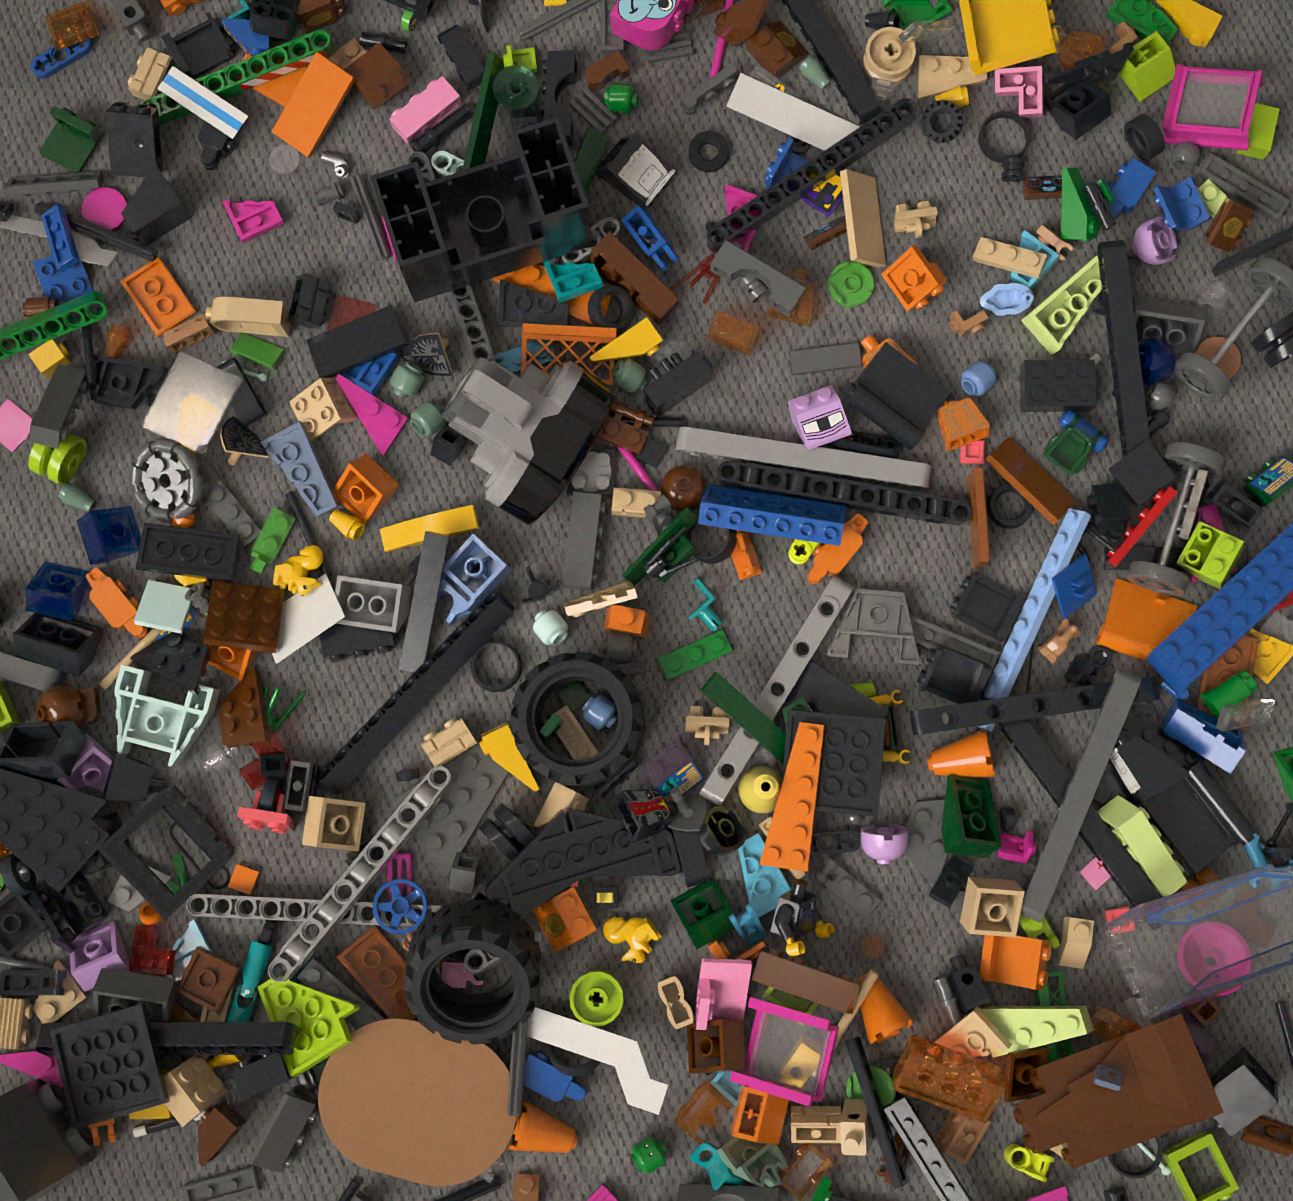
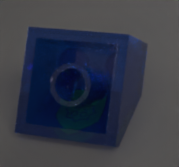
[76,506,141,565]
[25,561,90,621]

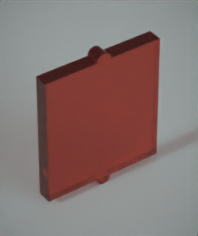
[327,296,376,331]

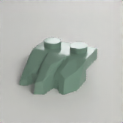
[716,1137,788,1188]

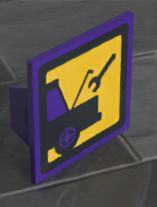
[792,155,843,217]

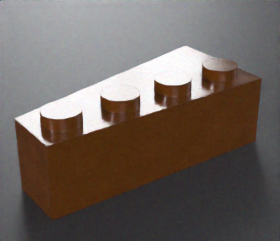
[590,231,679,326]
[752,948,862,1014]

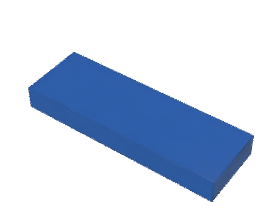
[41,203,80,273]

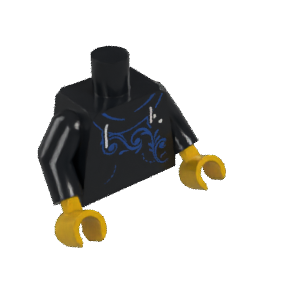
[770,879,835,956]

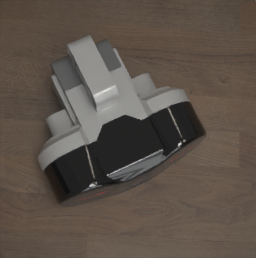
[441,358,613,525]

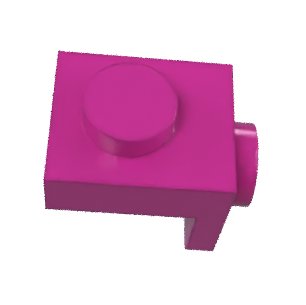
[998,830,1036,864]

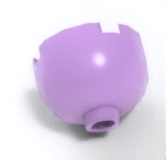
[1132,217,1177,265]
[860,824,909,864]

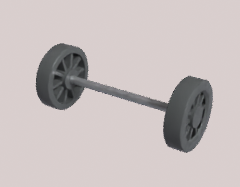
[1173,258,1293,401]
[1126,442,1226,596]

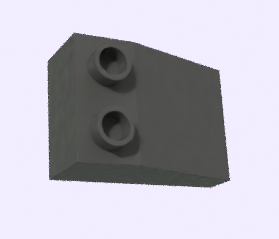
[0,1079,94,1201]

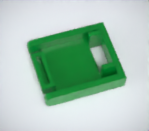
[882,0,953,37]

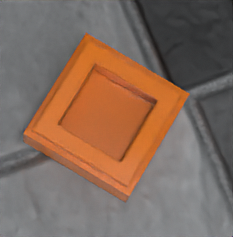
[228,864,260,895]

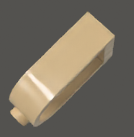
[206,297,290,337]

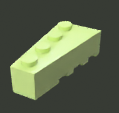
[1021,256,1102,355]
[1097,795,1187,899]
[979,1006,1094,1058]

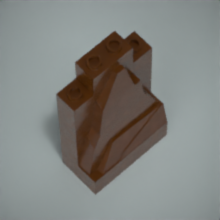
[1013,1014,1224,1168]

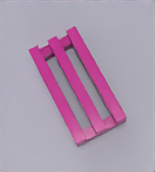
[387,853,413,902]

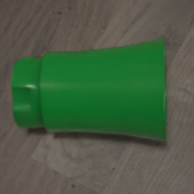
[1200,670,1258,721]

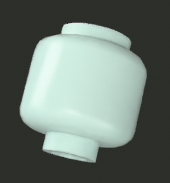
[533,610,568,646]

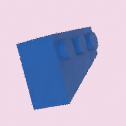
[1162,698,1246,774]

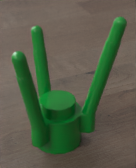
[263,686,306,735]

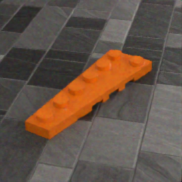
[490,264,612,327]
[760,722,825,872]

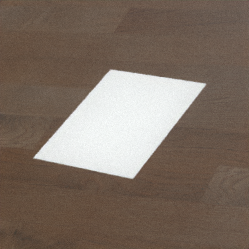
[272,573,345,664]

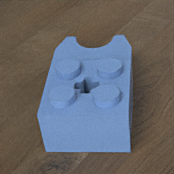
[438,534,512,625]

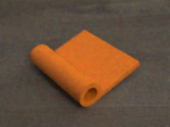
[1096,578,1198,661]

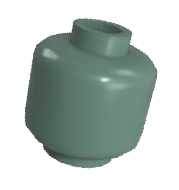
[611,358,647,393]
[390,362,425,398]
[410,401,445,436]

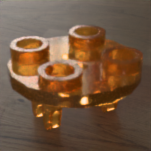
[1058,31,1104,70]

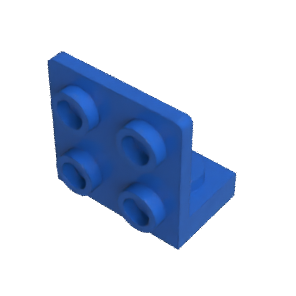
[764,137,809,191]
[1154,177,1212,231]

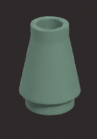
[798,55,832,90]
[58,482,96,513]

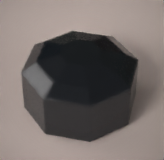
[1087,645,1112,669]

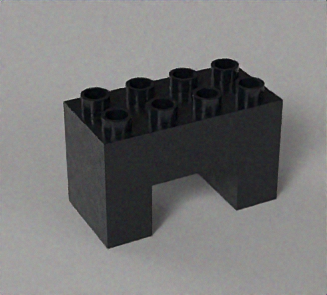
[370,117,593,303]

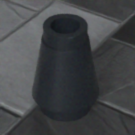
[865,10,900,30]

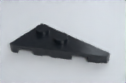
[1042,43,1134,84]

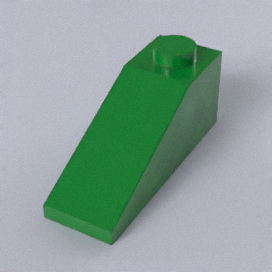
[1061,167,1100,239]

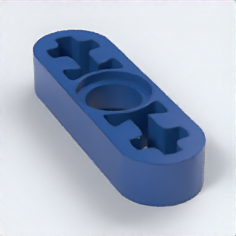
[30,32,92,79]

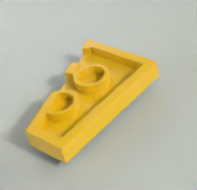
[1246,629,1293,684]

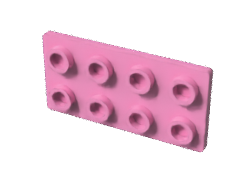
[694,958,752,1030]

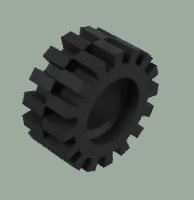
[921,100,963,143]

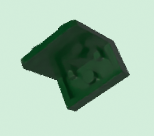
[40,106,102,173]

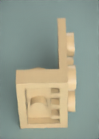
[290,378,358,441]

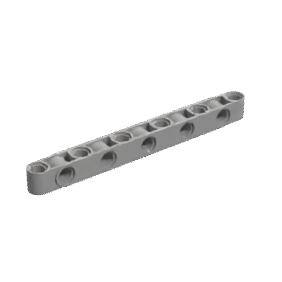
[699,575,854,806]
[268,766,453,982]

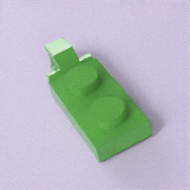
[250,508,295,573]

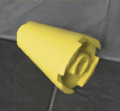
[738,765,782,813]

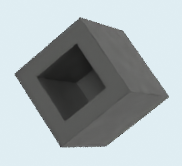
[449,852,480,894]

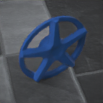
[373,879,428,934]

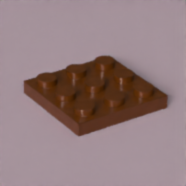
[203,580,285,653]

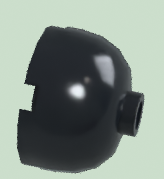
[697,805,746,856]

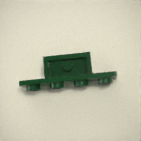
[622,507,699,585]

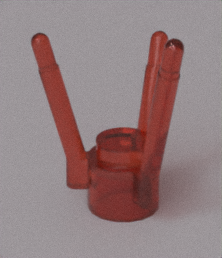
[670,254,721,304]

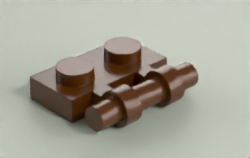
[596,400,655,455]

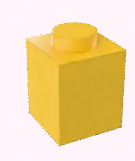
[28,339,71,378]

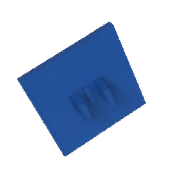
[1052,554,1097,618]

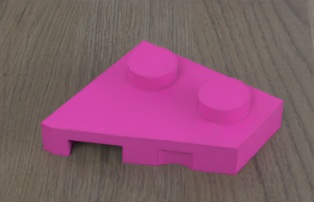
[223,200,284,243]

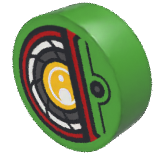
[401,10,419,32]

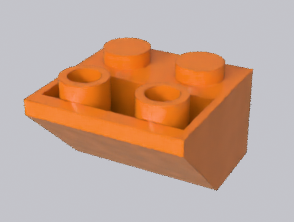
[730,1085,789,1145]

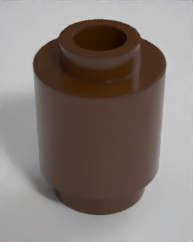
[22,296,59,318]

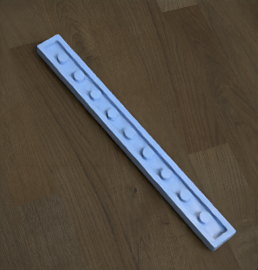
[977,508,1091,732]

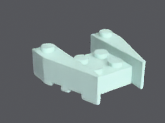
[115,665,221,767]

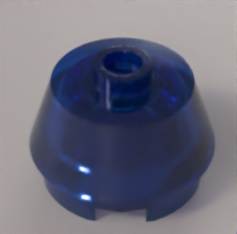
[1138,338,1176,385]

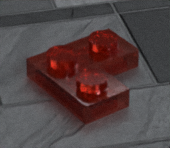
[240,725,292,791]
[130,925,176,975]

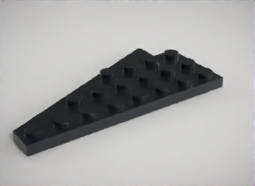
[0,769,111,892]

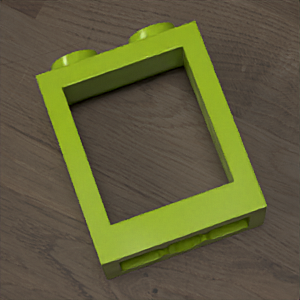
[1163,1130,1239,1201]

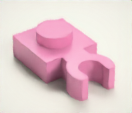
[442,962,484,988]

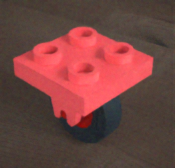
[237,777,295,834]

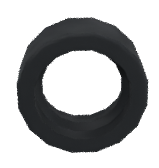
[1124,114,1165,161]
[588,285,634,330]
[986,483,1034,529]

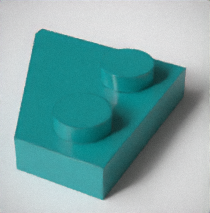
[543,261,603,303]

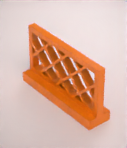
[520,323,617,385]

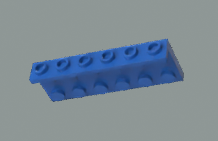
[698,484,847,546]

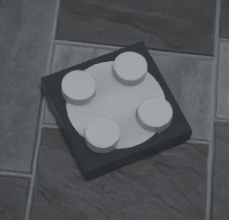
[567,449,615,497]

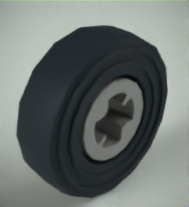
[0,853,36,896]

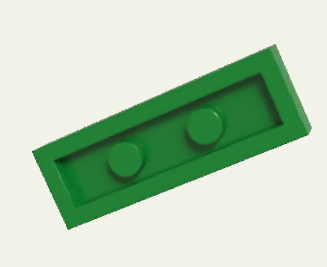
[658,630,733,681]

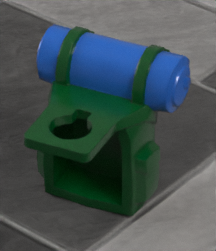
[1044,409,1109,476]

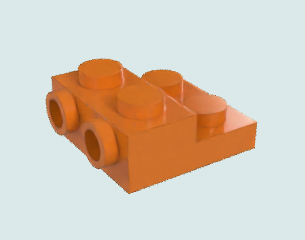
[881,245,948,311]

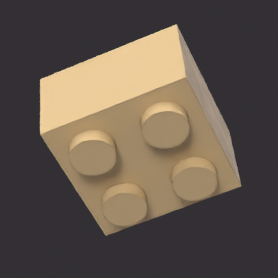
[302,796,366,851]
[960,877,1025,937]
[164,1055,228,1127]

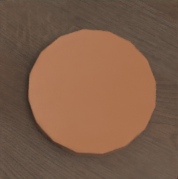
[1195,337,1241,379]

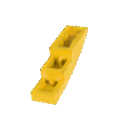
[380,505,479,552]

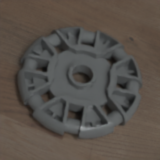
[130,438,203,523]

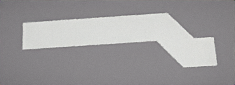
[0,215,118,266]
[527,1007,668,1115]

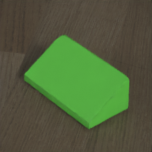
[230,333,284,370]

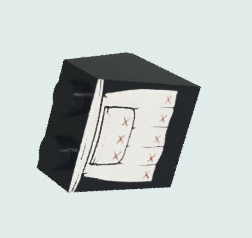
[595,133,675,207]
[1109,736,1190,806]

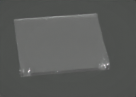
[142,351,242,455]

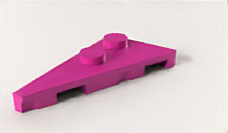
[725,184,761,253]
[335,374,408,456]
[0,1051,63,1088]

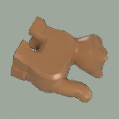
[1036,618,1081,664]

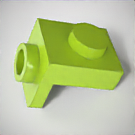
[503,45,537,74]

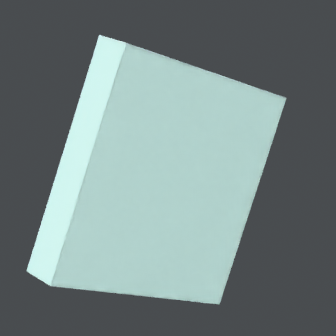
[134,580,192,634]

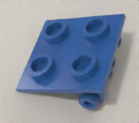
[32,255,93,302]

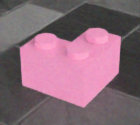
[995,66,1044,118]

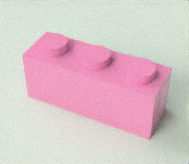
[389,76,462,146]

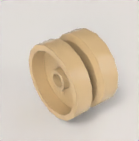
[862,27,916,87]

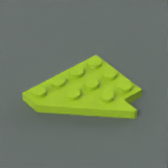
[257,975,360,1077]

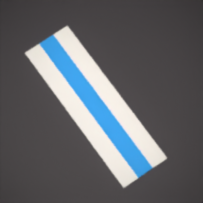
[157,66,248,139]

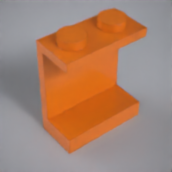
[979,935,1051,991]

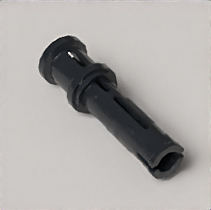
[409,103,473,153]

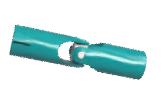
[226,940,273,1022]

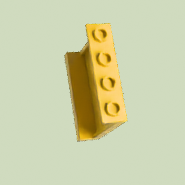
[959,0,1059,76]

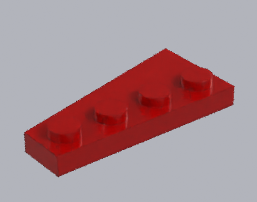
[1106,486,1177,567]

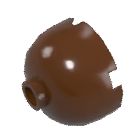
[661,465,707,512]
[36,684,83,728]

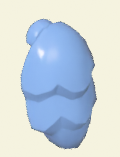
[980,283,1034,316]

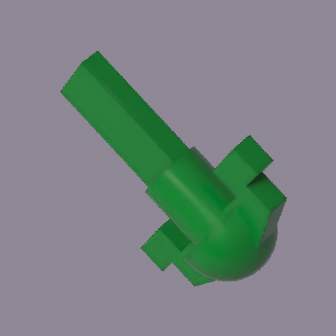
[166,854,195,892]

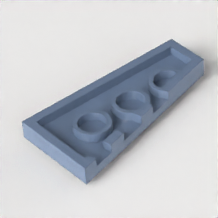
[260,421,340,517]

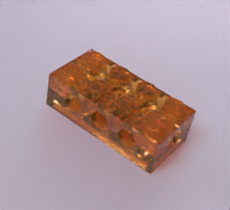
[892,1034,1005,1124]

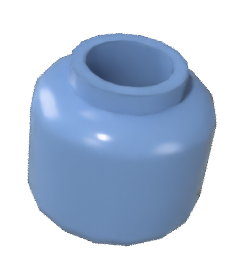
[961,361,996,396]
[582,694,618,730]

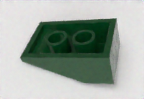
[941,774,1002,858]

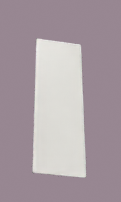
[726,73,859,153]

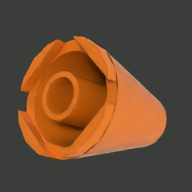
[927,729,995,778]
[857,973,914,1045]
[507,1100,578,1153]

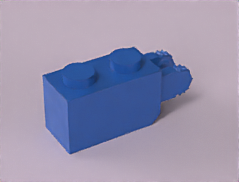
[1109,158,1156,220]
[621,205,679,271]
[523,1051,586,1102]

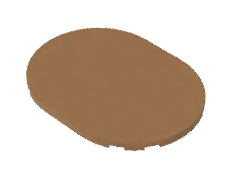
[318,1018,516,1186]

